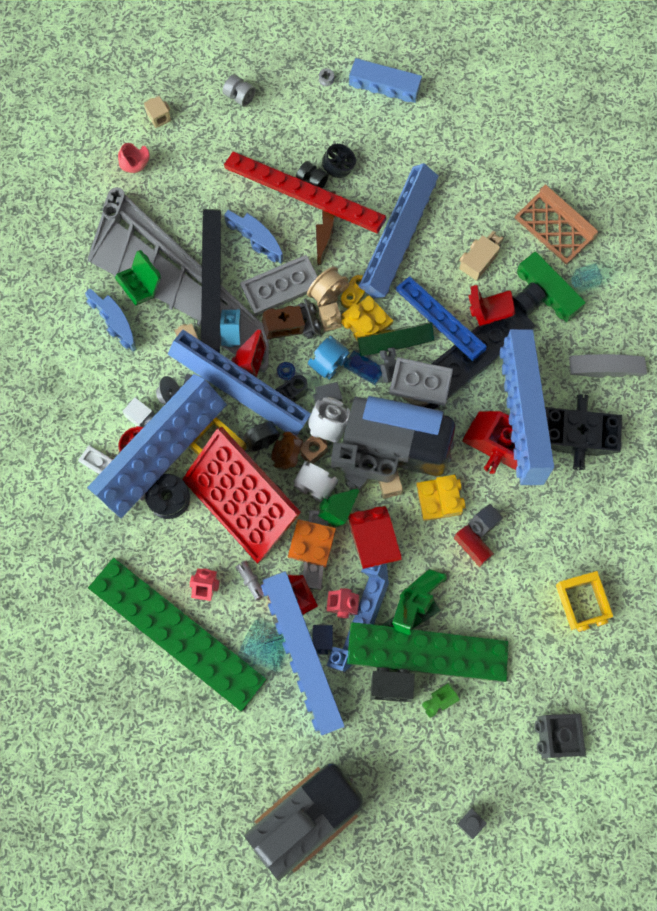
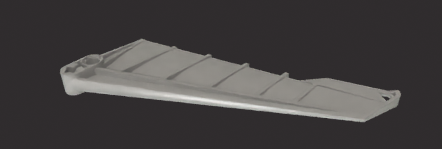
[87,187,269,372]

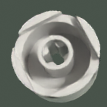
[308,397,350,442]
[293,461,339,502]

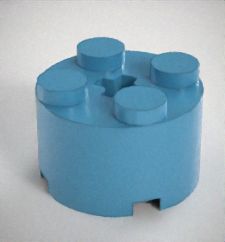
[307,335,350,380]

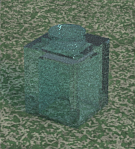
[571,263,603,293]

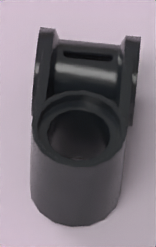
[275,375,308,403]

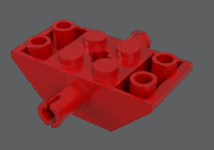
[462,411,518,474]

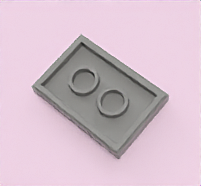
[389,357,453,406]

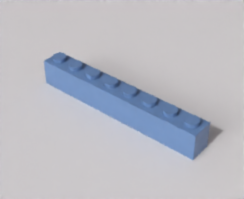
[359,163,439,299]
[168,330,311,435]
[261,571,344,736]

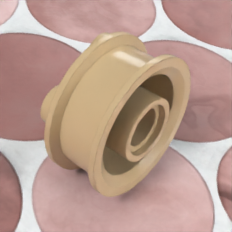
[307,266,349,307]

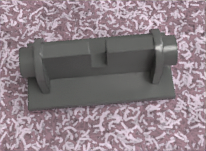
[297,298,322,339]

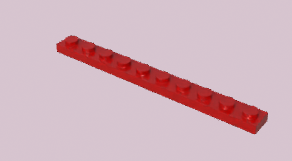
[224,151,387,234]

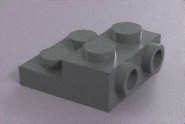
[534,713,586,759]

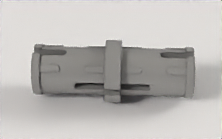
[236,561,264,601]

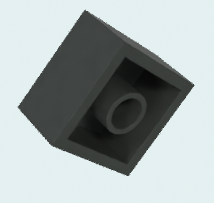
[370,668,415,702]

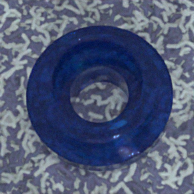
[277,362,296,380]

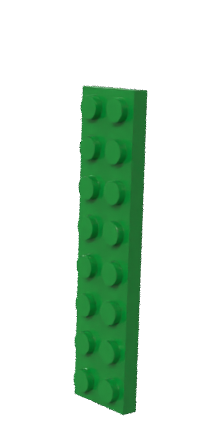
[347,622,508,682]

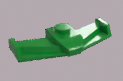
[392,569,447,635]

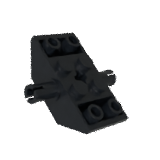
[545,394,622,470]

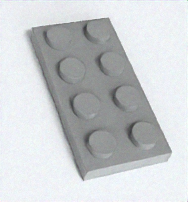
[240,255,318,316]

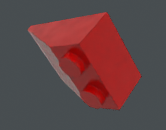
[348,506,402,569]

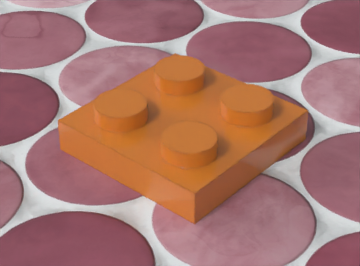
[288,519,336,567]

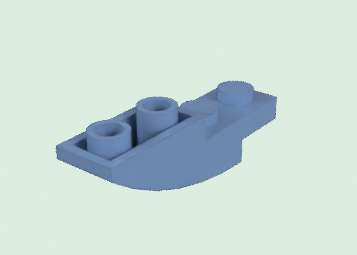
[224,210,283,264]
[85,289,136,352]

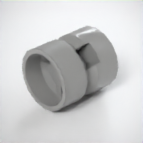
[223,74,256,107]

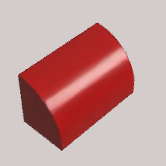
[454,525,494,567]

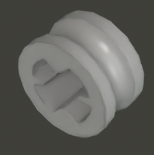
[319,68,334,86]

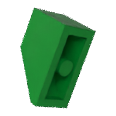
[318,489,360,527]

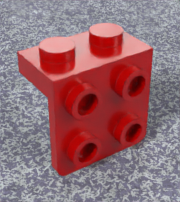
[468,285,515,326]

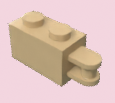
[459,231,504,281]

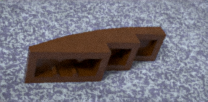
[316,191,336,265]

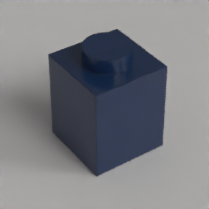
[312,625,333,655]

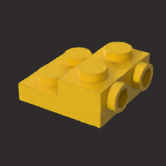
[341,296,393,341]
[416,475,465,521]

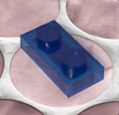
[344,350,382,386]

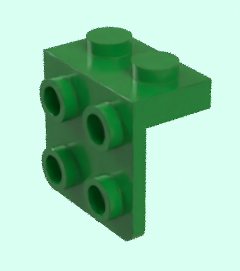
[115,250,161,306]

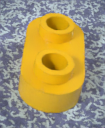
[341,275,366,309]

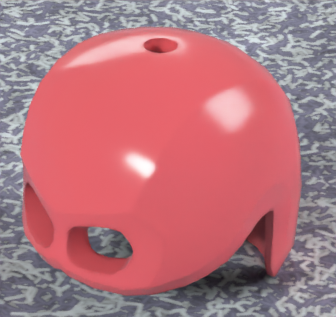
[118,143,150,173]

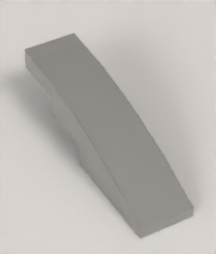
[569,354,647,378]

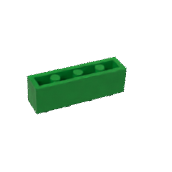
[517,251,586,323]

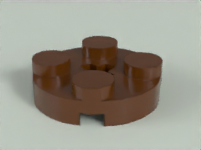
[271,431,303,470]

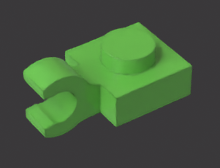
[422,683,460,718]

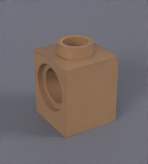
[299,436,328,464]

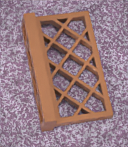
[514,184,598,265]

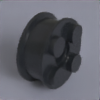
[145,474,190,519]

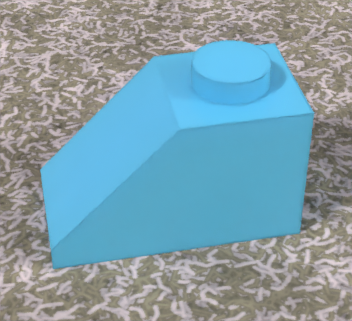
[220,309,241,347]

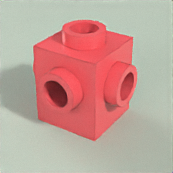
[190,568,220,601]
[326,588,359,618]

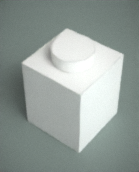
[122,398,154,427]

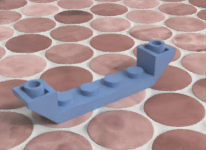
[326,563,389,672]

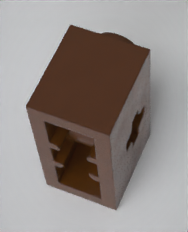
[262,306,305,340]

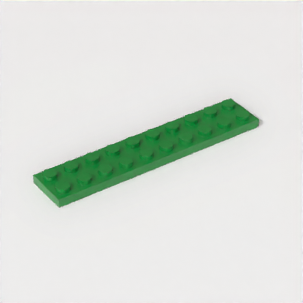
[88,557,267,712]

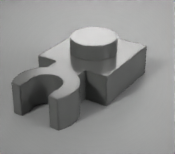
[380,348,396,383]

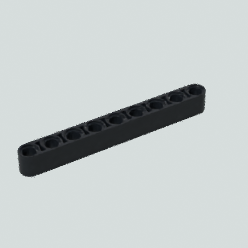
[201,209,221,353]

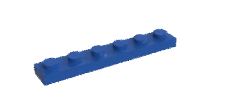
[396,276,487,361]

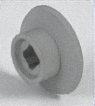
[156,376,180,405]

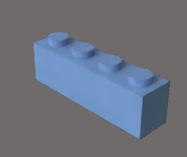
[349,58,422,103]

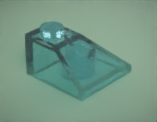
[238,620,285,672]

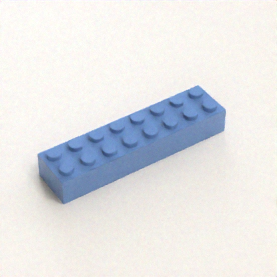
[500,330,554,485]
[87,374,227,519]

